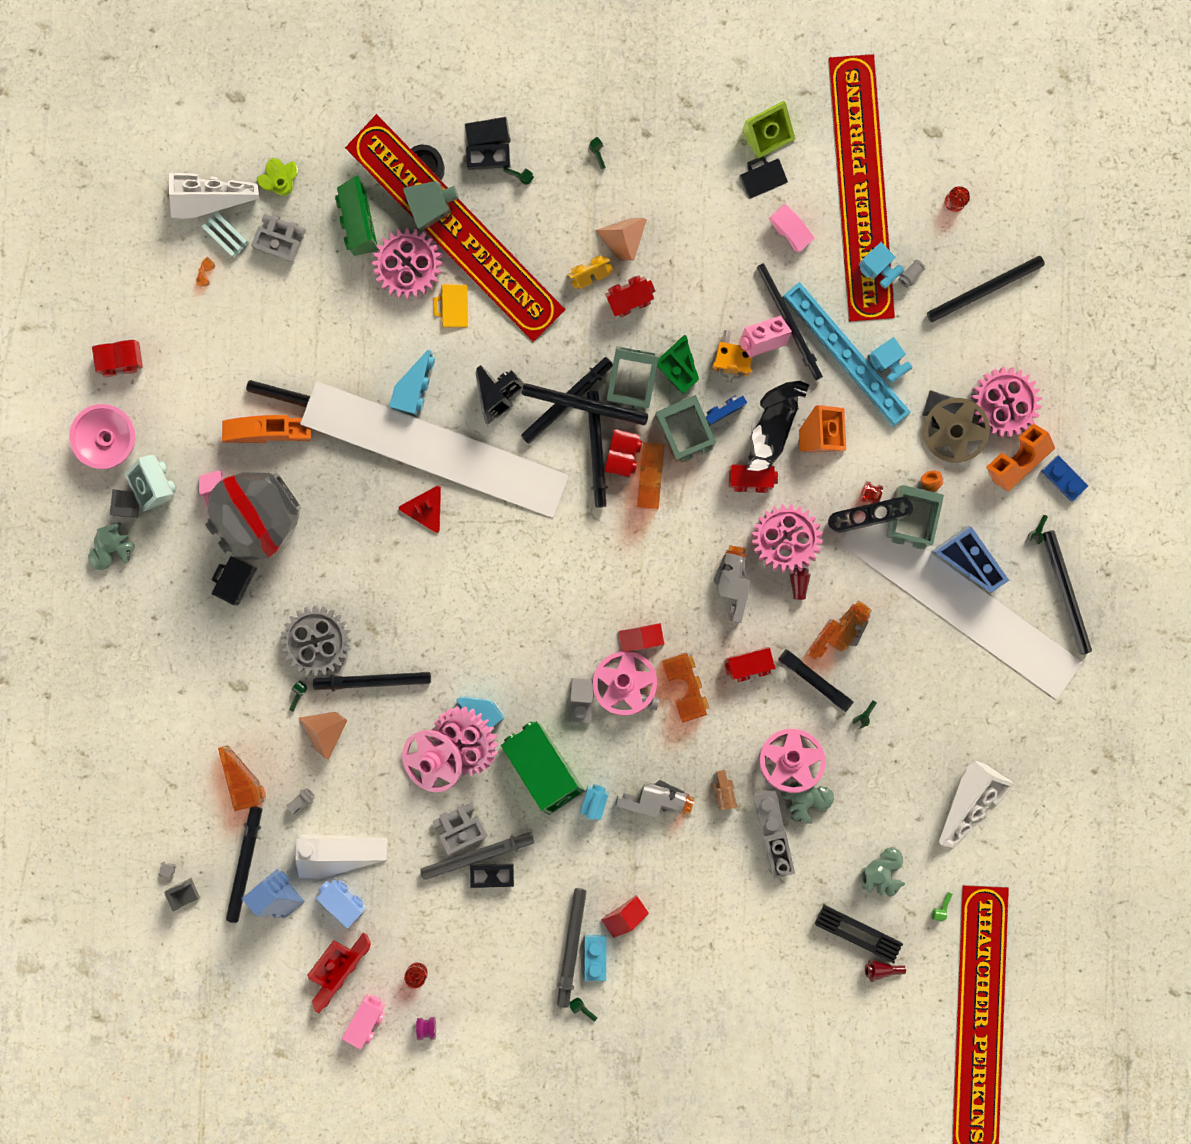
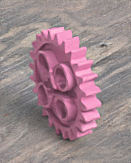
[372,228,443,300]
[970,367,1042,438]
[752,504,823,574]
[431,706,498,776]

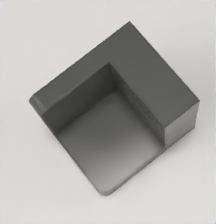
[110,489,139,518]
[164,878,200,912]

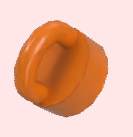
[920,471,943,492]

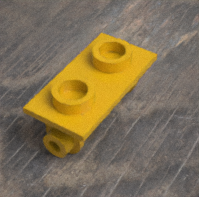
[567,255,613,290]

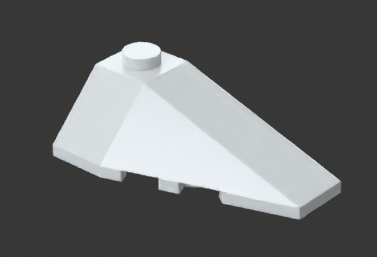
[169,173,259,220]
[939,760,1014,848]
[296,834,388,879]

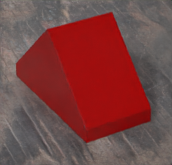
[619,623,665,652]
[601,895,649,938]

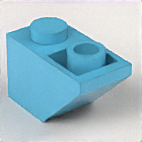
[456,696,505,727]

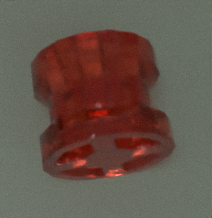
[945,186,970,212]
[860,481,884,504]
[404,962,428,988]

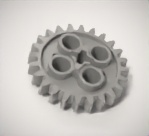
[280,606,352,676]

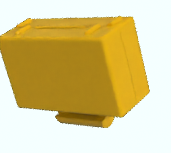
[433,284,468,328]

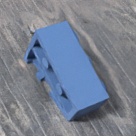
[932,526,1010,593]
[242,868,305,918]

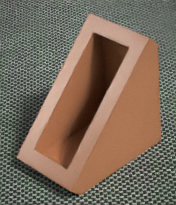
[595,218,647,260]
[299,712,348,759]

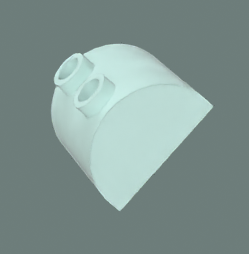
[124,455,176,512]

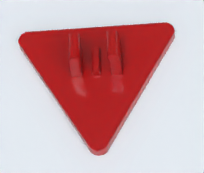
[399,486,441,533]

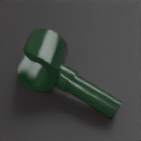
[589,137,606,170]
[503,168,534,185]
[1028,515,1048,544]
[289,681,307,712]
[852,700,877,729]
[569,998,597,1022]

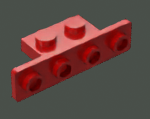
[307,933,371,1013]

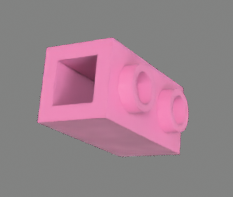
[739,316,792,358]
[342,994,385,1050]

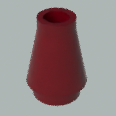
[789,568,811,600]

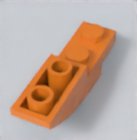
[222,415,311,443]

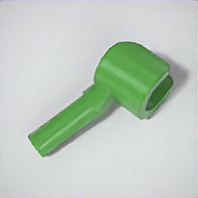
[932,892,953,921]

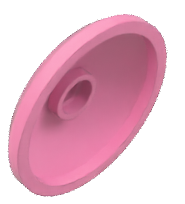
[69,404,136,469]

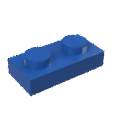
[706,395,747,426]
[1041,455,1088,501]

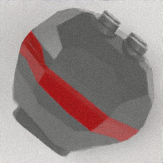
[205,472,301,560]

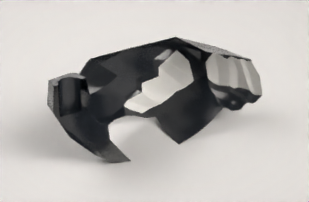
[747,381,810,471]

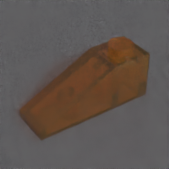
[218,745,266,811]

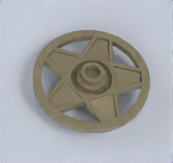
[923,398,990,463]

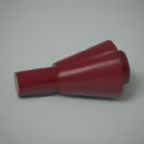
[865,960,906,982]

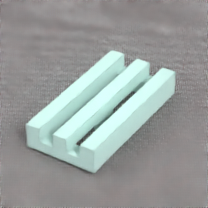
[202,211,249,258]

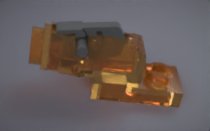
[805,601,872,660]

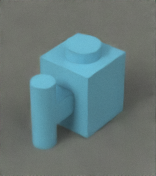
[858,242,904,289]
[868,337,913,383]
[580,784,609,820]

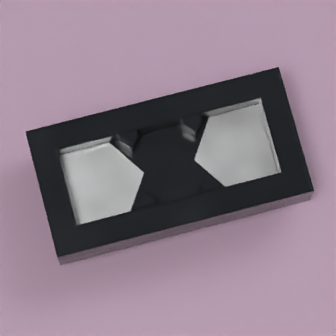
[466,144,511,170]
[470,863,514,888]

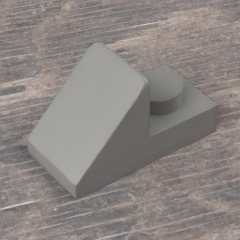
[569,678,593,723]

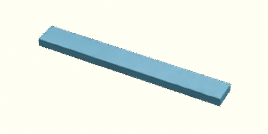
[783,282,911,427]

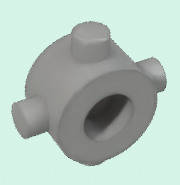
[159,862,177,879]

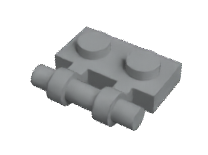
[251,214,306,263]
[433,802,487,855]

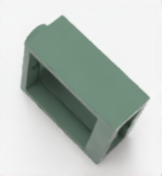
[607,346,659,410]
[655,395,716,463]
[886,485,944,549]

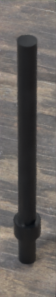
[757,263,823,381]

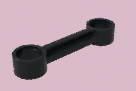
[778,649,854,712]

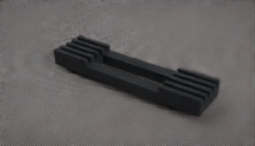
[814,904,903,964]

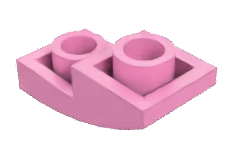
[769,204,815,252]

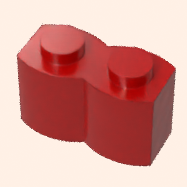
[92,340,143,377]
[604,429,643,478]

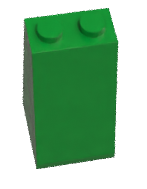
[501,721,585,815]

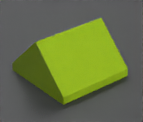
[742,101,796,159]

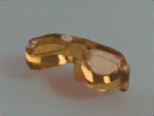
[196,257,215,287]

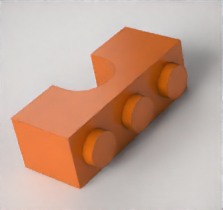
[986,423,1055,492]

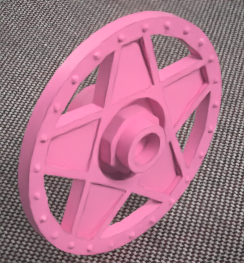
[593,651,657,716]
[760,729,826,793]
[402,730,462,792]

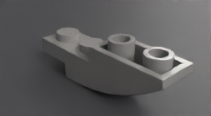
[753,788,795,879]

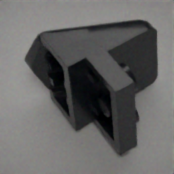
[475,365,524,424]

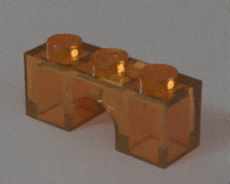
[636,442,665,511]
[661,652,709,723]

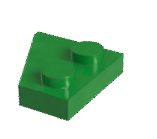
[657,335,699,395]

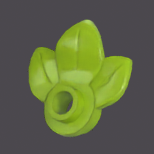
[257,158,298,196]

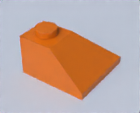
[798,405,846,452]

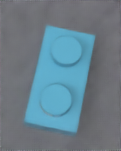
[585,935,606,981]

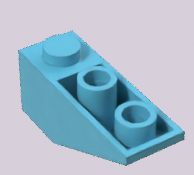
[389,350,435,416]

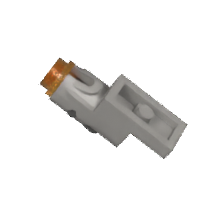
[713,545,751,623]
[616,780,694,818]

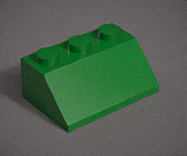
[335,176,379,256]

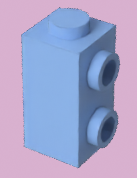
[316,879,366,928]

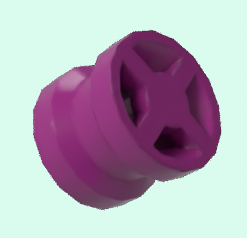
[416,1017,436,1041]

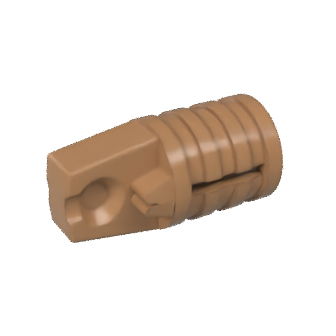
[713,770,738,810]

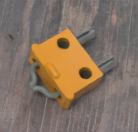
[712,330,752,383]

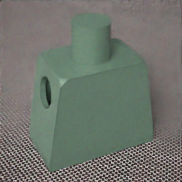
[403,181,459,230]

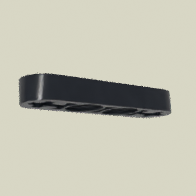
[828,497,913,533]

